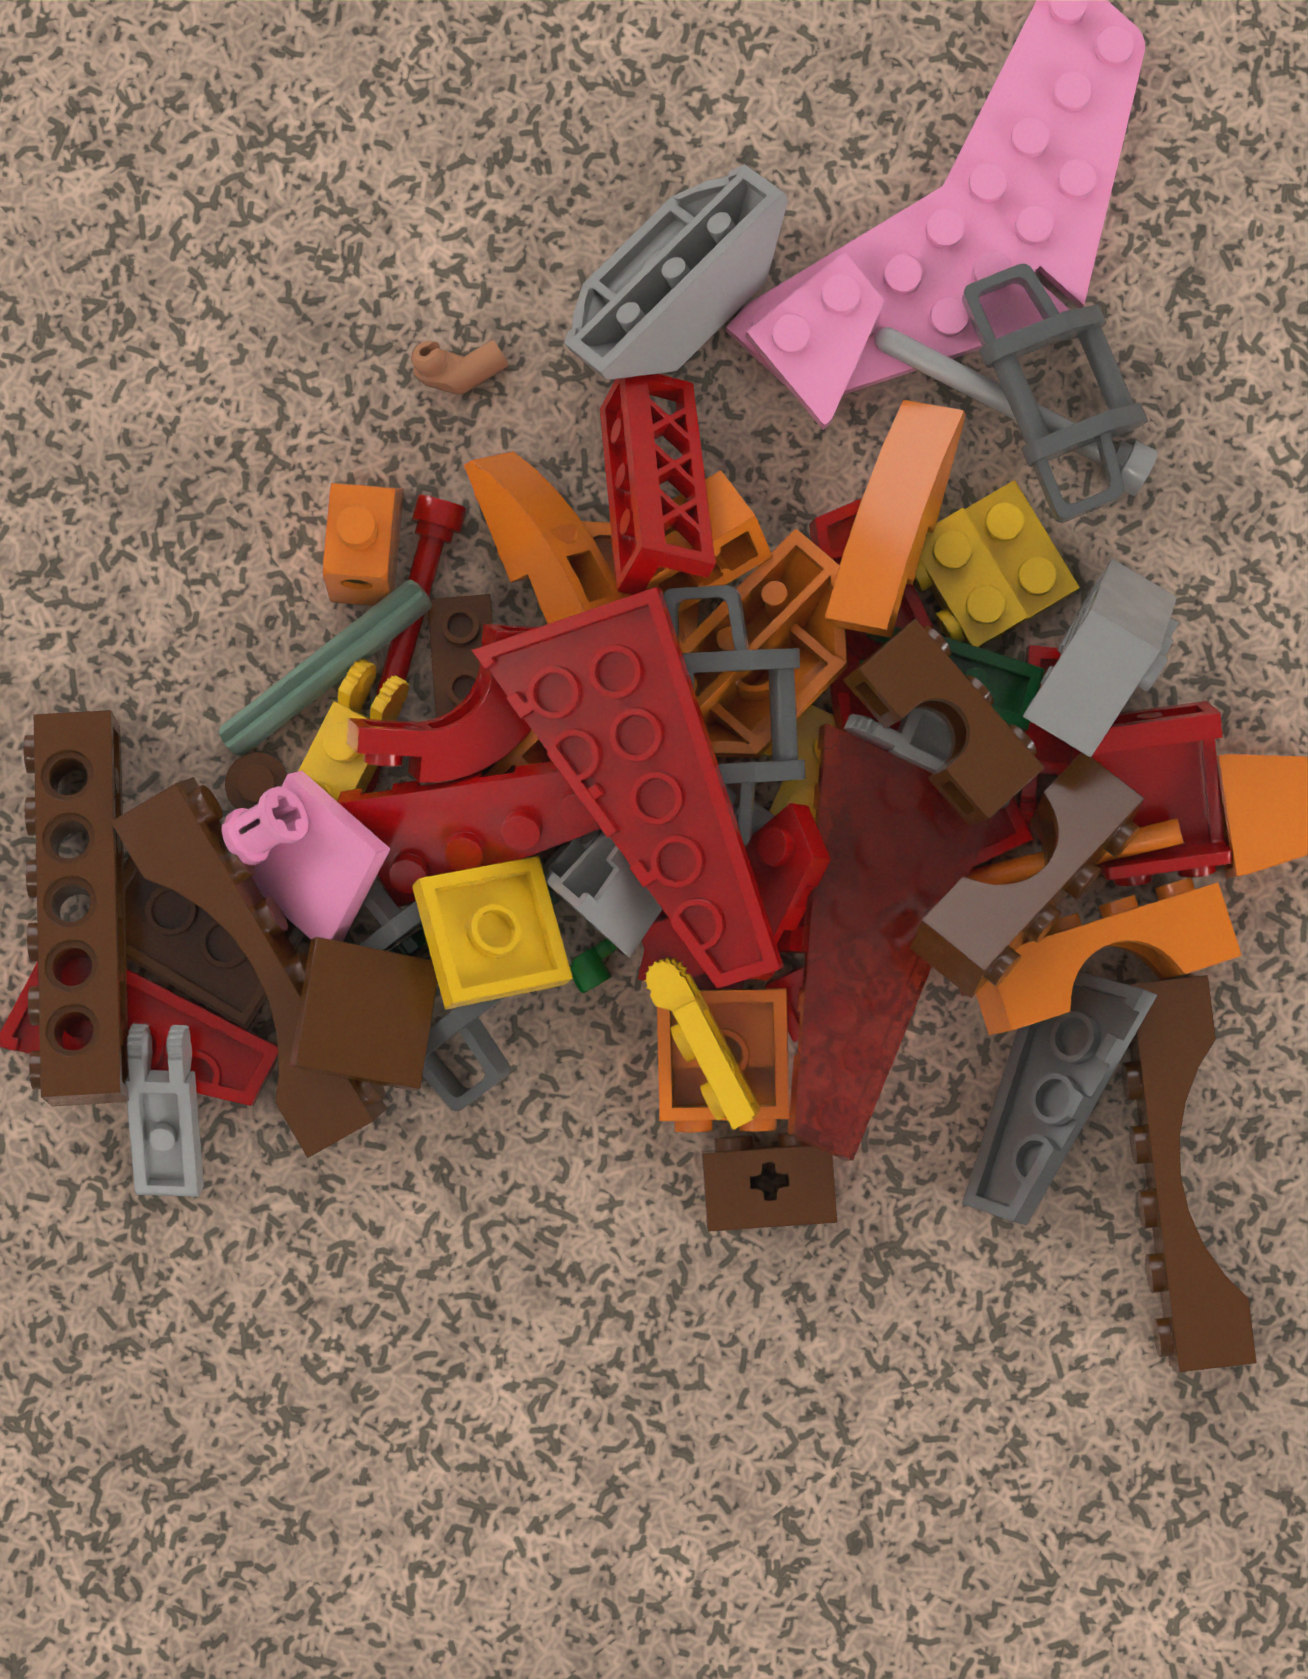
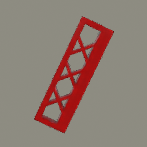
[600,373,716,595]

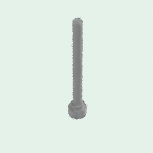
[875,327,1158,496]

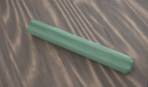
[218,580,432,756]

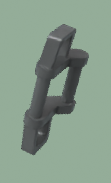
[962,264,1148,523]
[664,585,805,846]
[343,879,511,1111]

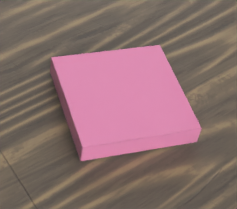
[252,771,390,942]

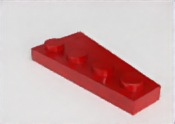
[337,761,601,907]
[0,957,278,1106]

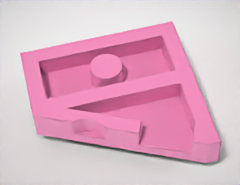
[745,251,885,430]

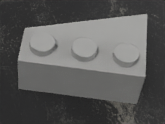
[1023,558,1179,757]

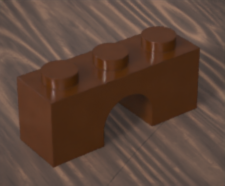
[843,619,1045,827]

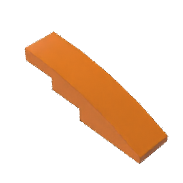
[824,400,966,638]

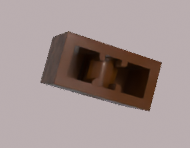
[701,1131,837,1232]

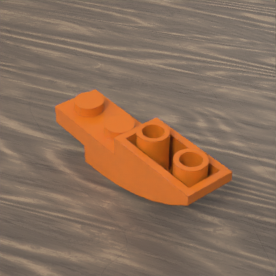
[464,451,623,624]

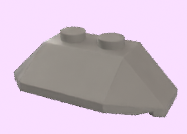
[564,164,788,380]

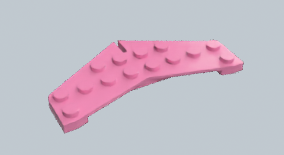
[726,0,1145,395]

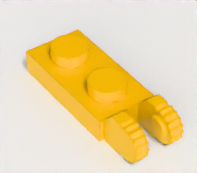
[298,658,410,801]
[644,957,761,1130]

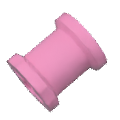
[221,786,309,865]

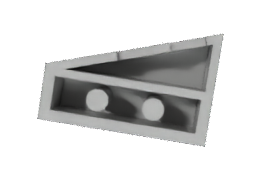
[542,785,738,958]

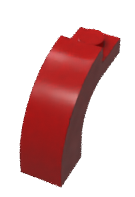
[347,623,538,783]

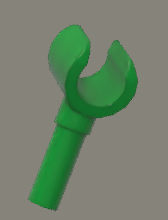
[570,938,618,993]

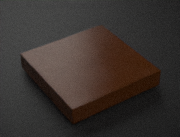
[289,936,437,1091]

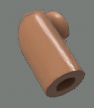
[411,339,509,395]

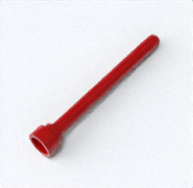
[364,495,467,794]

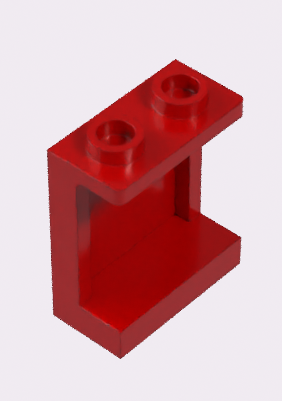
[1091,701,1233,886]

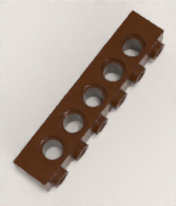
[23,710,129,1107]

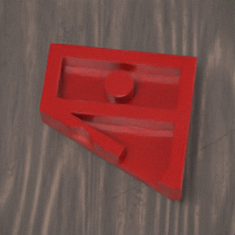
[745,803,831,981]

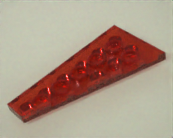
[788,723,993,1161]

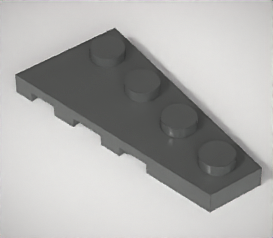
[962,971,1157,1226]

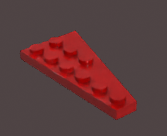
[471,587,784,989]

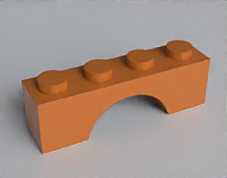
[976,877,1242,1035]

